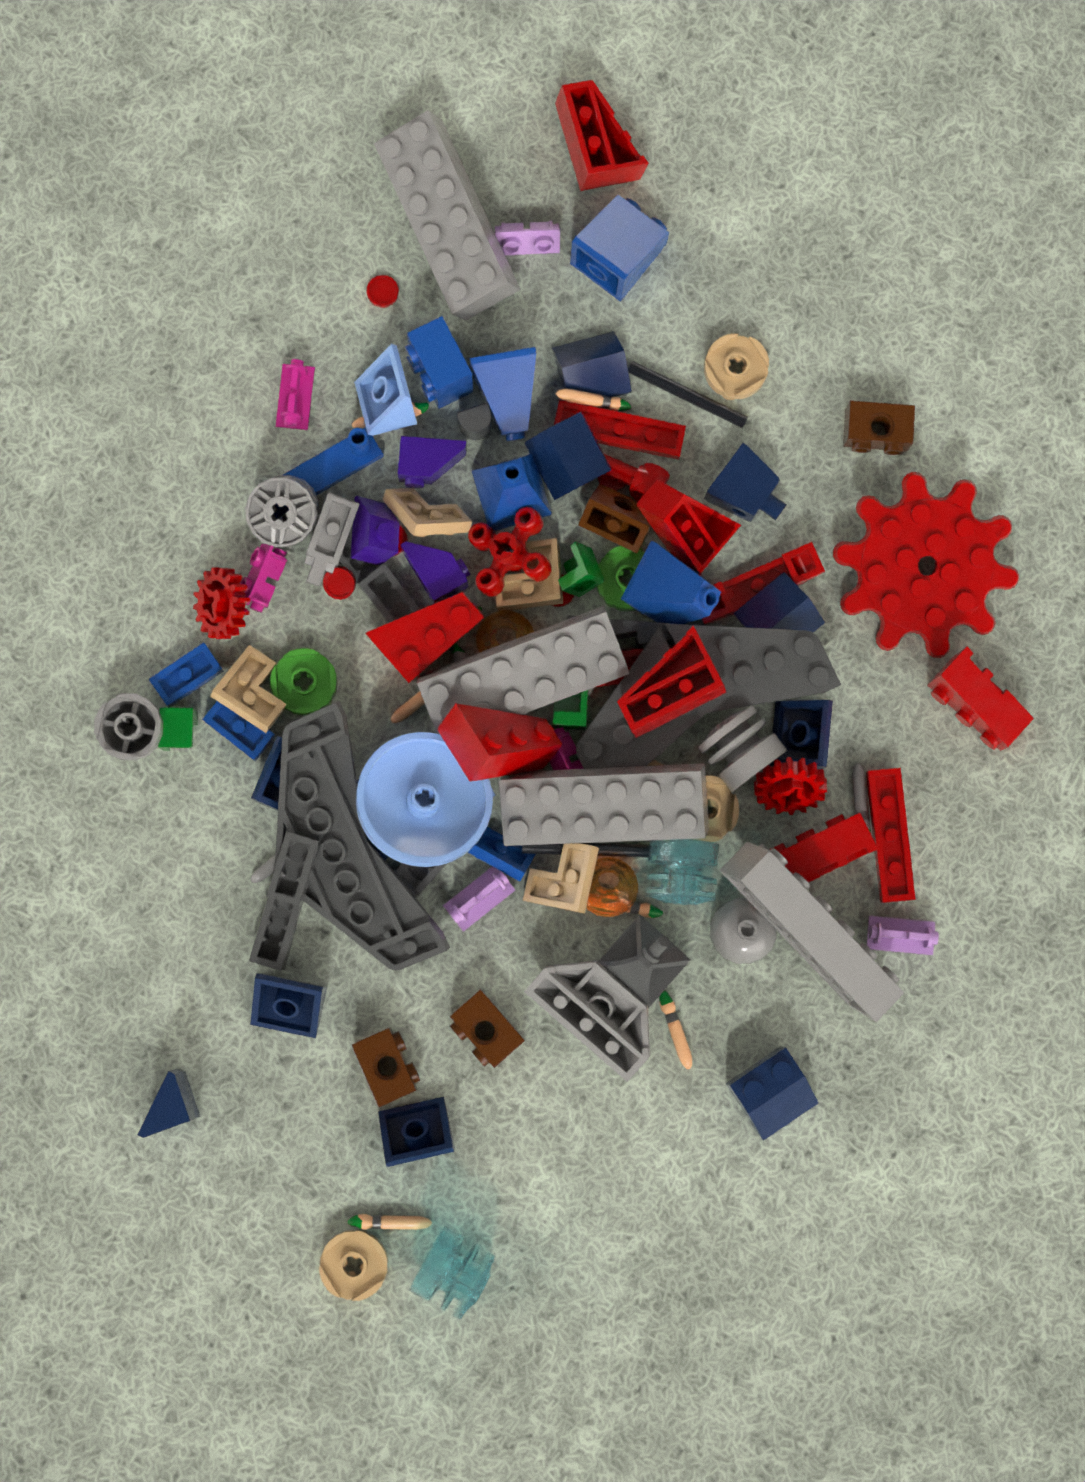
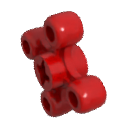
[468,507,552,597]

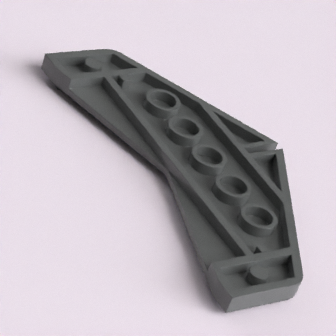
[576,624,841,769]
[275,701,450,970]

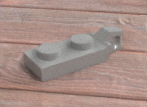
[304,492,359,586]

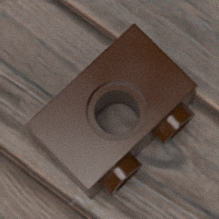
[843,400,915,455]
[578,484,651,553]
[450,989,525,1068]
[352,1027,421,1107]

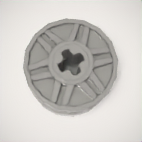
[245,475,320,547]
[697,705,787,792]

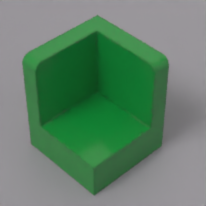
[558,541,605,598]
[552,690,588,730]
[158,708,198,751]

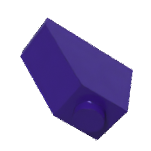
[398,436,467,488]
[351,496,400,565]
[400,541,471,604]

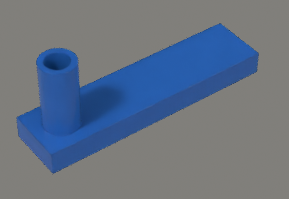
[274,427,384,518]

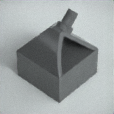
[598,915,691,1008]

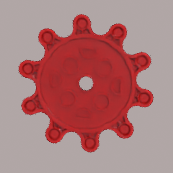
[832,472,1019,658]

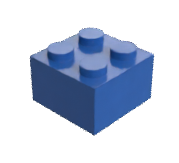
[405,316,473,409]

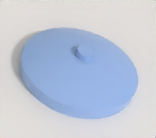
[356,732,493,867]

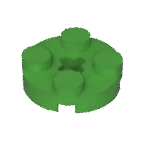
[596,546,645,612]
[270,648,338,715]

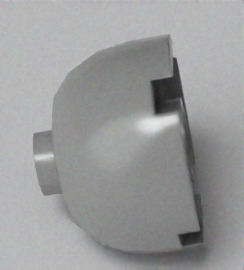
[94,693,163,760]
[710,898,777,964]

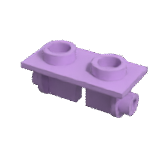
[495,220,560,255]
[443,866,515,932]
[867,916,939,955]

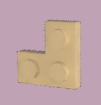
[383,488,472,537]
[496,538,563,612]
[211,645,286,733]
[523,843,599,914]

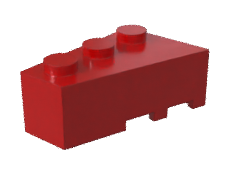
[555,80,649,191]
[636,479,741,574]
[365,592,485,683]
[617,625,726,738]
[927,646,1034,751]
[437,703,563,782]
[770,813,878,883]

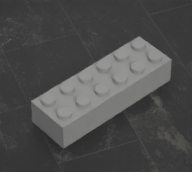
[374,110,521,321]
[417,606,630,734]
[499,763,709,846]
[719,842,904,1022]

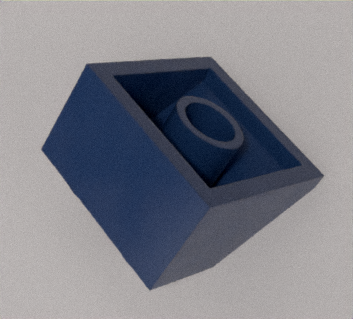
[725,1046,819,1141]

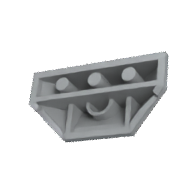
[524,960,650,1082]

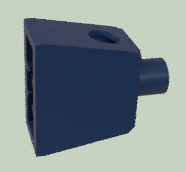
[704,443,787,522]

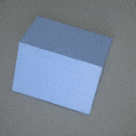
[354,344,417,436]

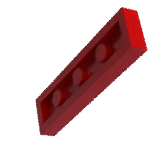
[554,400,686,460]
[866,768,916,903]

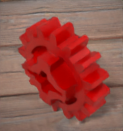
[193,567,250,639]
[754,757,827,815]

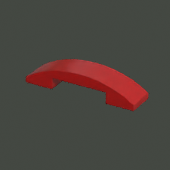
[701,542,825,625]

